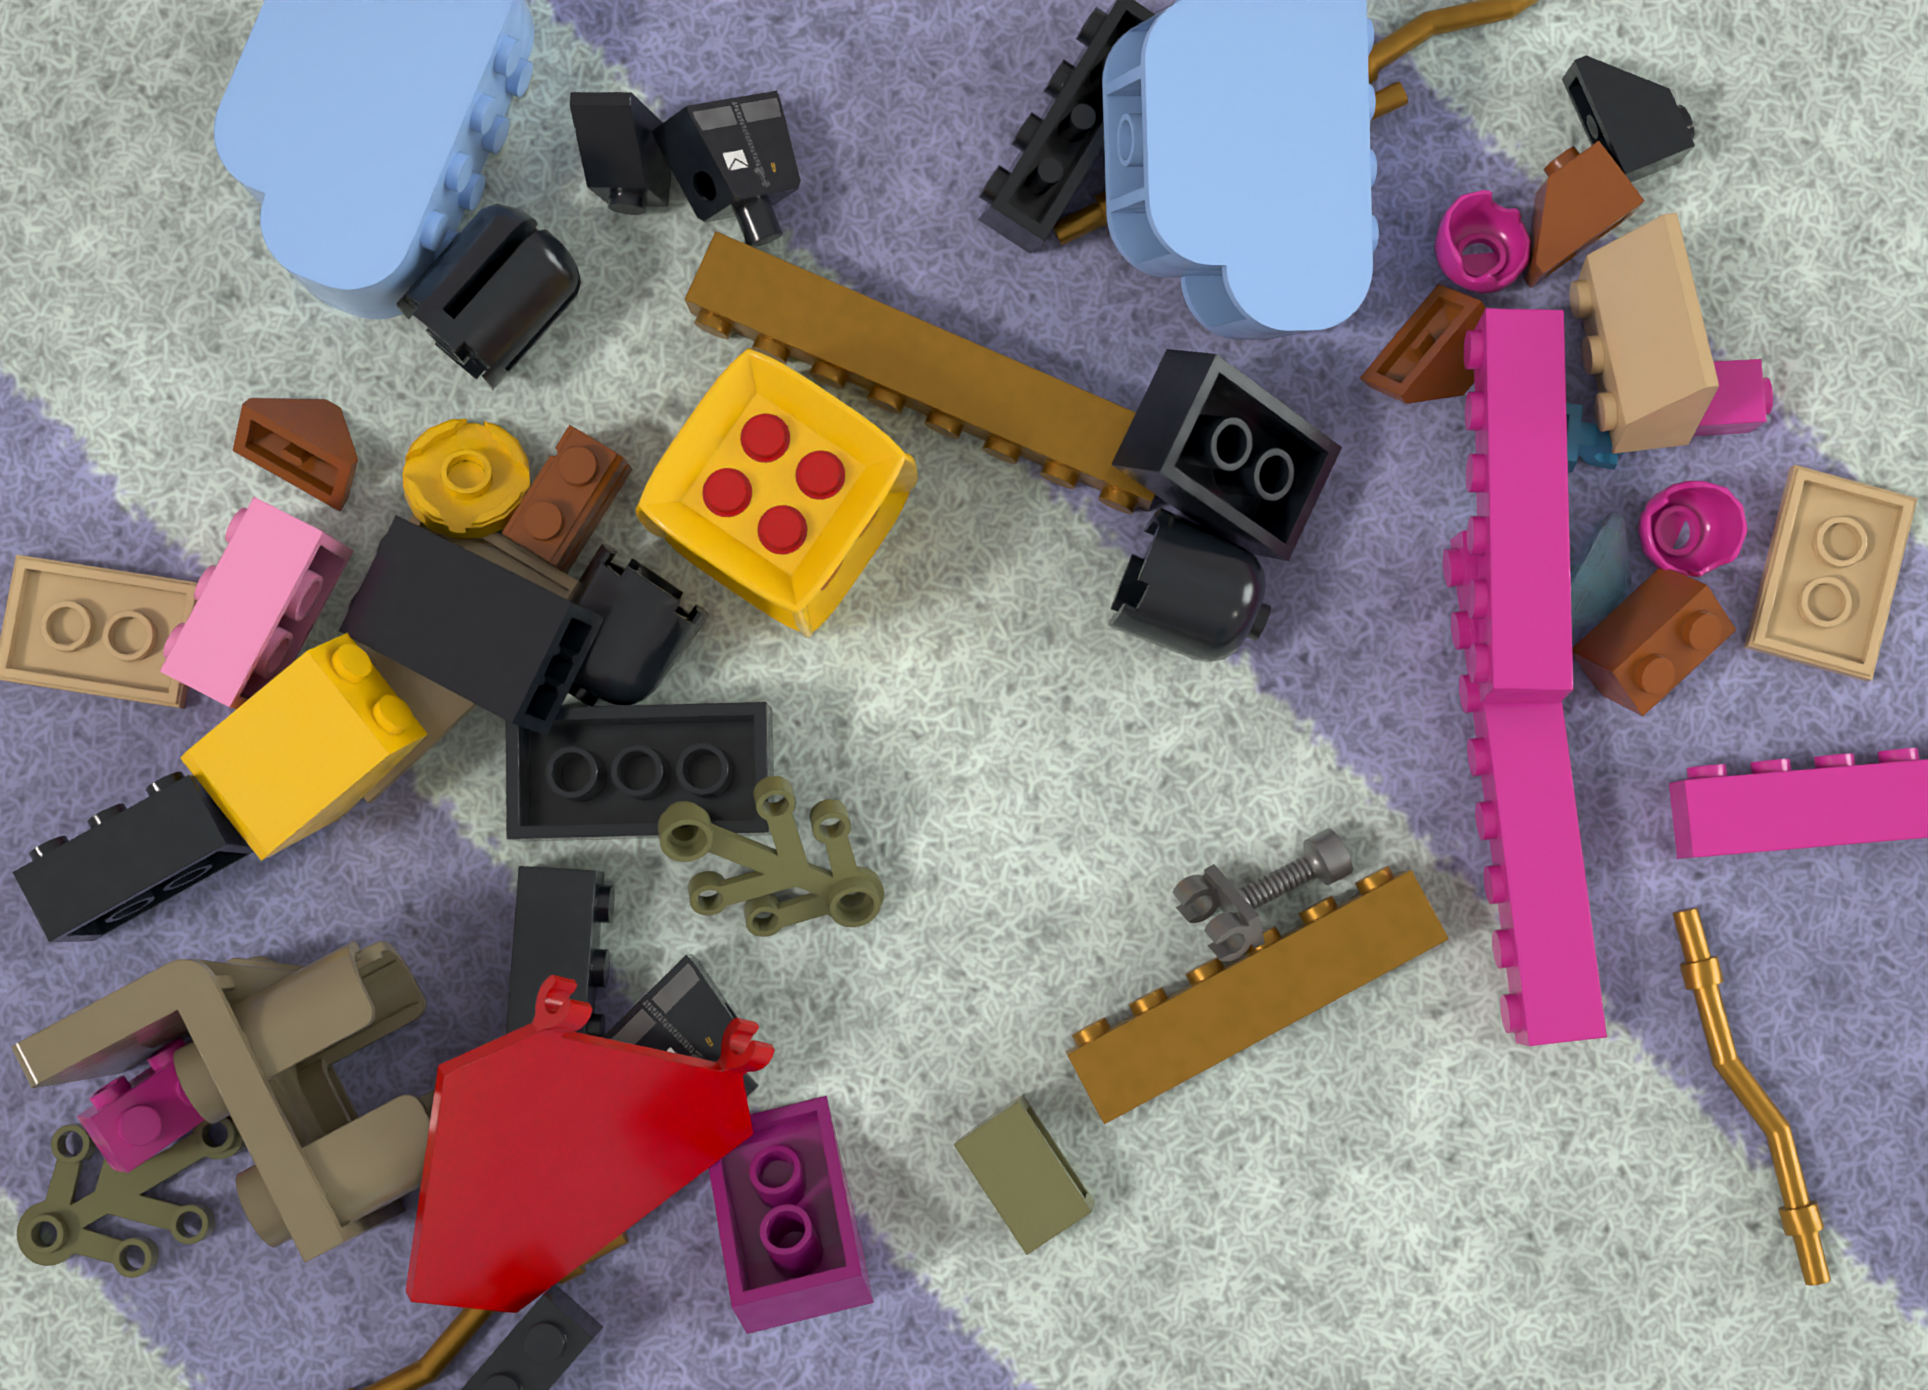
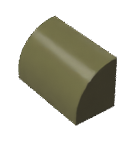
[954,1094,1095,1255]

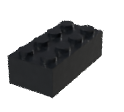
[505,702,774,842]

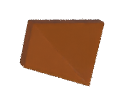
[1360,284,1486,404]
[232,398,358,511]

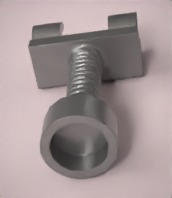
[1172,828,1353,962]

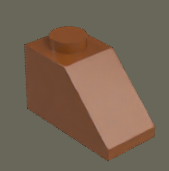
[1523,141,1645,288]

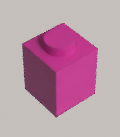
[1693,359,1773,436]

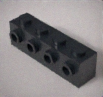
[978,0,1156,254]

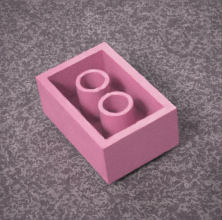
[160,497,354,709]

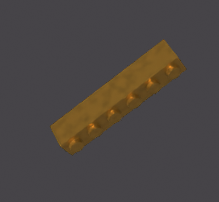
[1065,865,1449,1125]

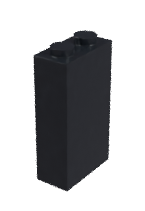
[339,515,605,736]

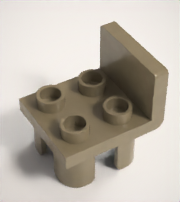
[11,941,435,1263]

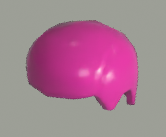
[1434,190,1531,294]
[1637,481,1748,577]

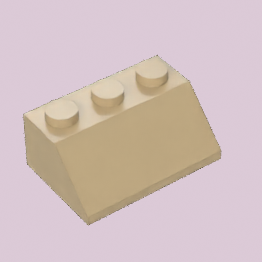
[1569,213,1719,454]

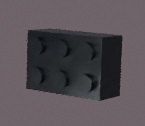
[1111,349,1342,561]
[12,771,254,942]

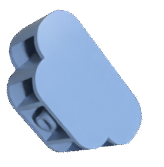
[214,0,534,319]
[1102,0,1379,340]

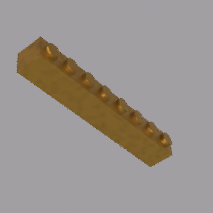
[684,231,1155,514]

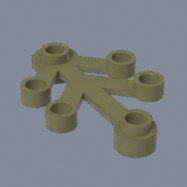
[658,776,884,937]
[17,1115,246,1278]

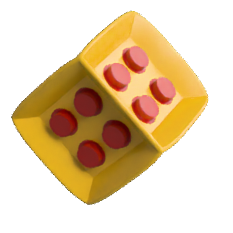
[635,348,918,638]

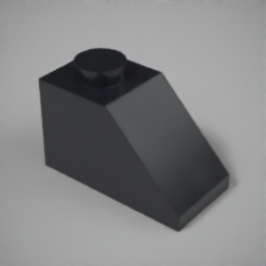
[1562,55,1695,183]
[569,92,672,215]

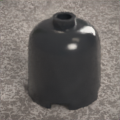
[1108,508,1271,663]
[568,544,710,706]

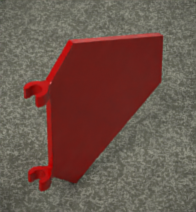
[405,975,775,1313]

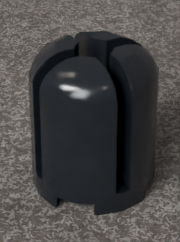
[396,203,581,391]

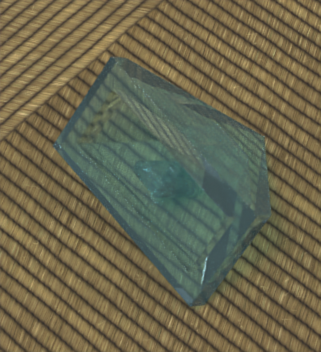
[1570,512,1633,631]

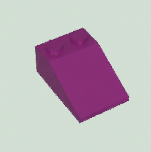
[709,1096,874,1334]

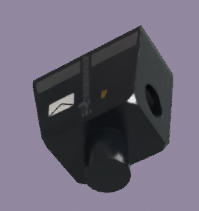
[652,91,801,248]
[602,954,759,1097]

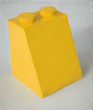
[180,633,428,861]

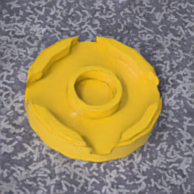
[402,419,530,539]

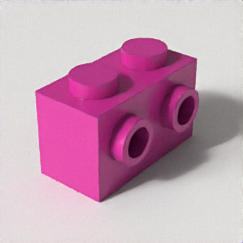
[76,1037,205,1173]

